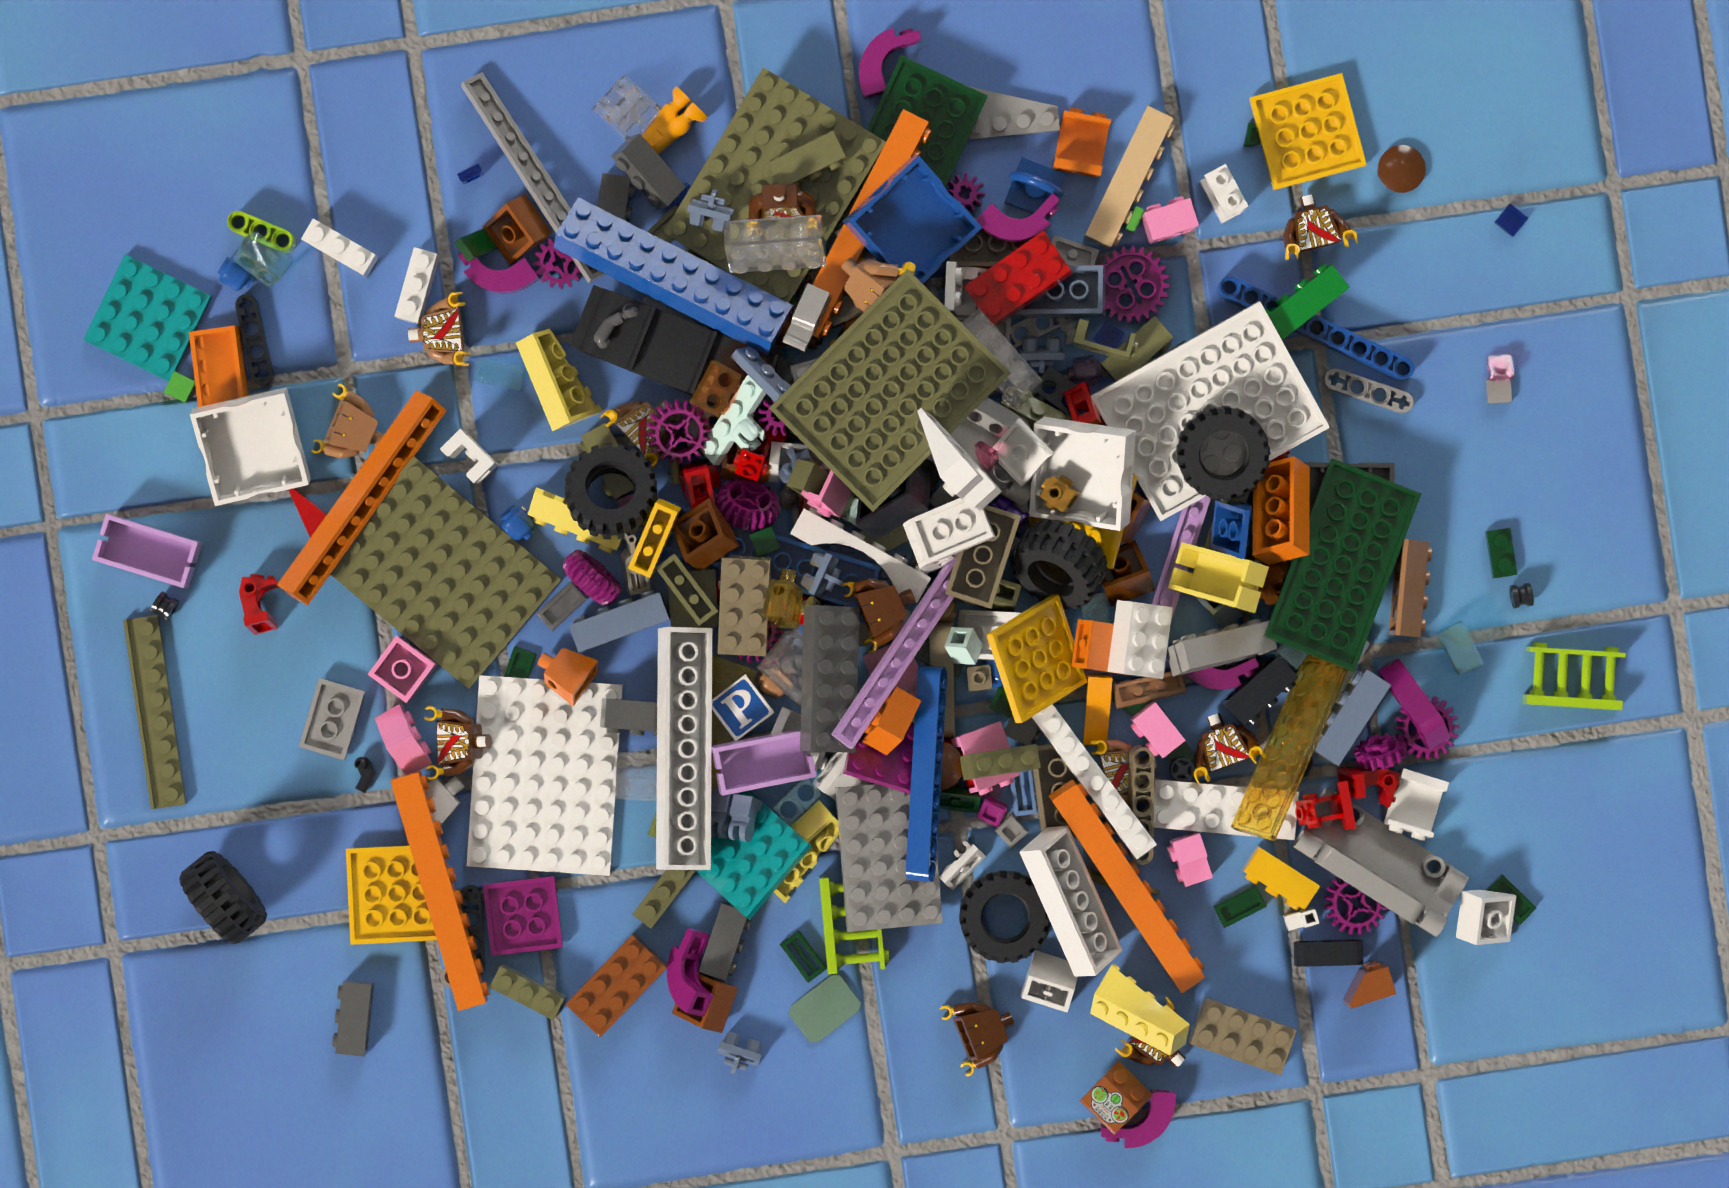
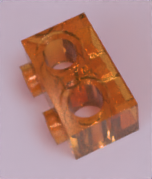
[689,360,742,418]

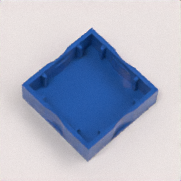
[842,155,982,284]

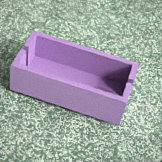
[92,514,203,588]
[712,729,817,796]

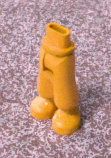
[641,86,709,155]

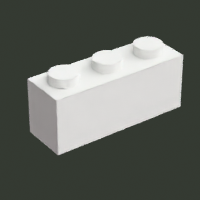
[301,219,379,278]
[395,247,440,325]

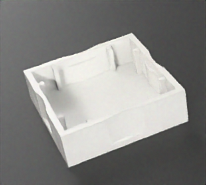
[190,387,311,506]
[1029,417,1136,531]

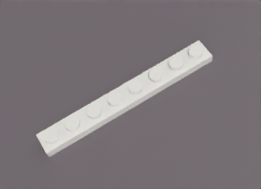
[1031,704,1157,859]

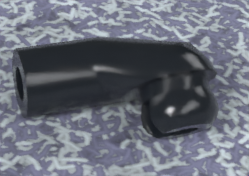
[354,757,375,793]

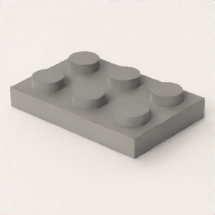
[298,678,366,760]

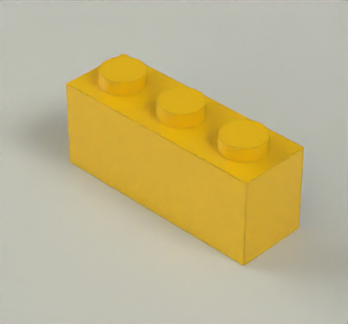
[628,498,681,578]
[1242,846,1320,911]

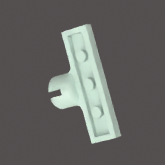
[699,375,766,465]

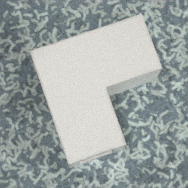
[1283,907,1319,931]

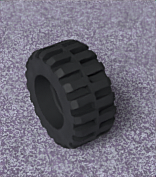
[1176,405,1271,501]
[565,443,658,540]
[1011,519,1108,609]
[179,851,267,944]
[959,870,1051,964]

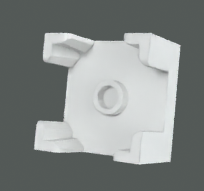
[440,429,499,485]

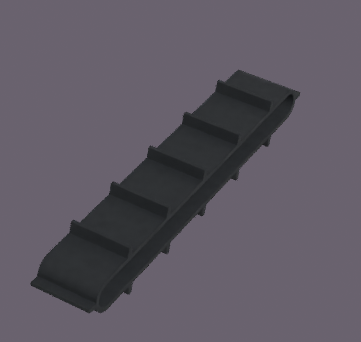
[569,285,940,491]

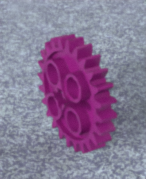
[1098,246,1170,324]

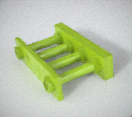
[1522,642,1626,710]
[819,876,890,974]

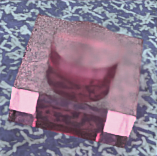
[1486,354,1515,381]

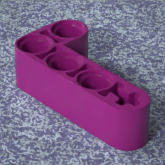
[1377,658,1450,751]

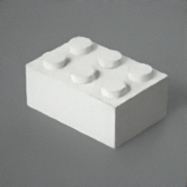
[1108,600,1173,679]

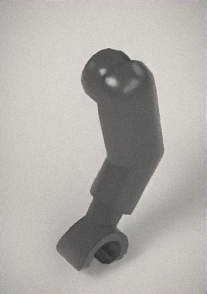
[594,303,640,349]

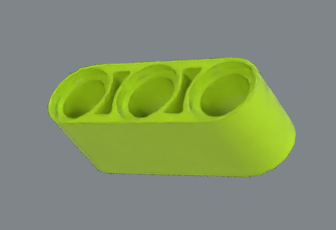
[227,211,296,253]

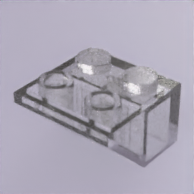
[592,75,662,141]
[613,751,657,801]

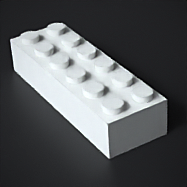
[1154,778,1299,840]
[1020,826,1123,976]

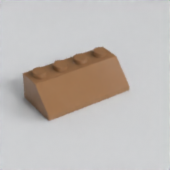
[1388,539,1432,637]

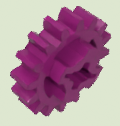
[534,239,582,290]
[1354,733,1407,771]

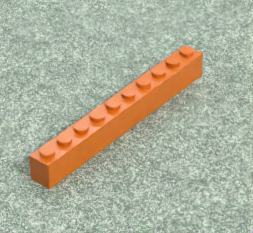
[813,109,932,340]
[277,390,447,606]
[390,770,490,1011]
[1048,780,1206,993]

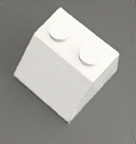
[1456,890,1516,945]

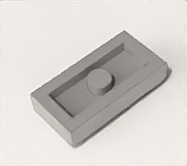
[1052,235,1099,266]

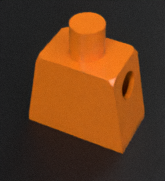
[538,648,599,706]

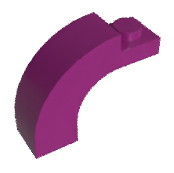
[859,28,921,100]
[976,193,1060,242]
[457,252,540,294]
[1185,658,1259,690]
[667,928,713,1016]
[1100,1089,1176,1148]

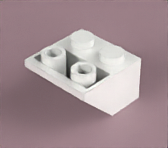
[1020,950,1078,1012]

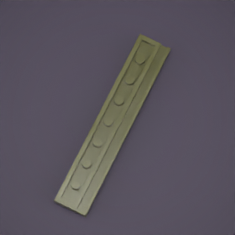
[123,615,187,809]

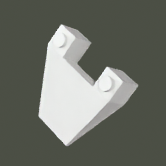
[917,408,1002,511]

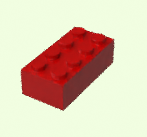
[964,231,1073,328]

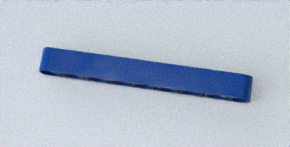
[1217,276,1415,380]
[906,666,947,882]

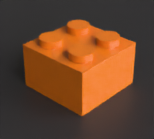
[862,686,921,755]

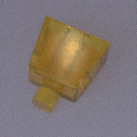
[762,569,803,629]

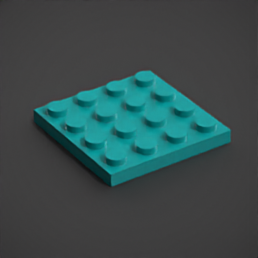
[83,254,212,382]
[695,790,812,920]

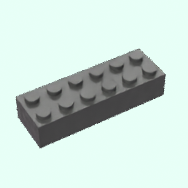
[800,605,860,753]

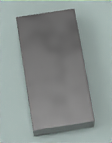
[536,581,587,631]

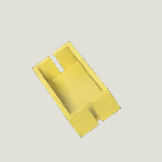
[1168,542,1269,613]

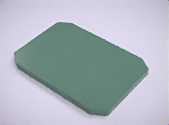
[788,975,861,1042]

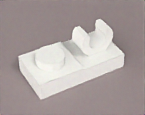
[939,841,986,890]

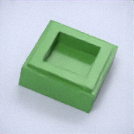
[1125,206,1144,233]
[164,371,195,403]

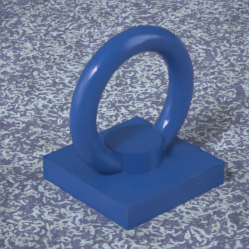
[1004,157,1066,220]

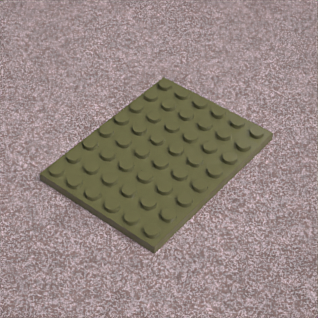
[663,67,886,304]
[769,269,1011,511]
[330,456,561,689]

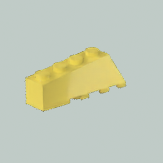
[516,328,603,431]
[528,487,623,553]
[774,800,839,904]
[1090,964,1190,1055]

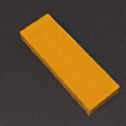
[1083,674,1113,745]

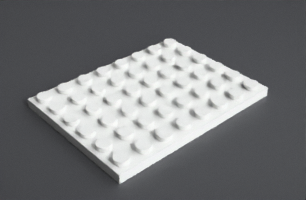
[1091,301,1330,521]
[467,675,623,876]

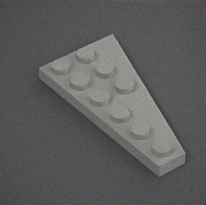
[968,86,1060,141]

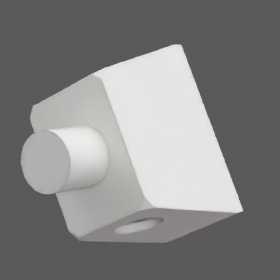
[426,776,465,826]

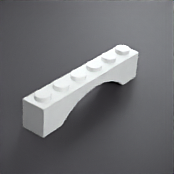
[790,507,931,603]

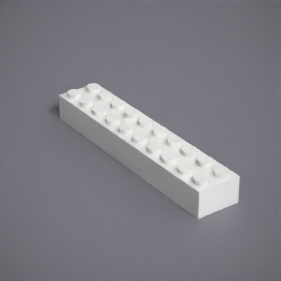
[656,627,712,870]

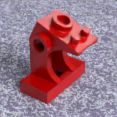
[1064,382,1107,426]
[733,422,787,481]
[679,463,721,510]
[239,574,280,635]
[1337,767,1400,807]
[1295,780,1356,830]

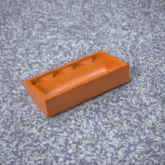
[189,325,249,407]

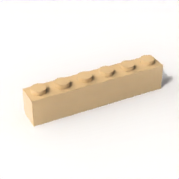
[1084,106,1175,250]

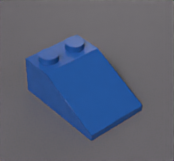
[1210,500,1253,559]

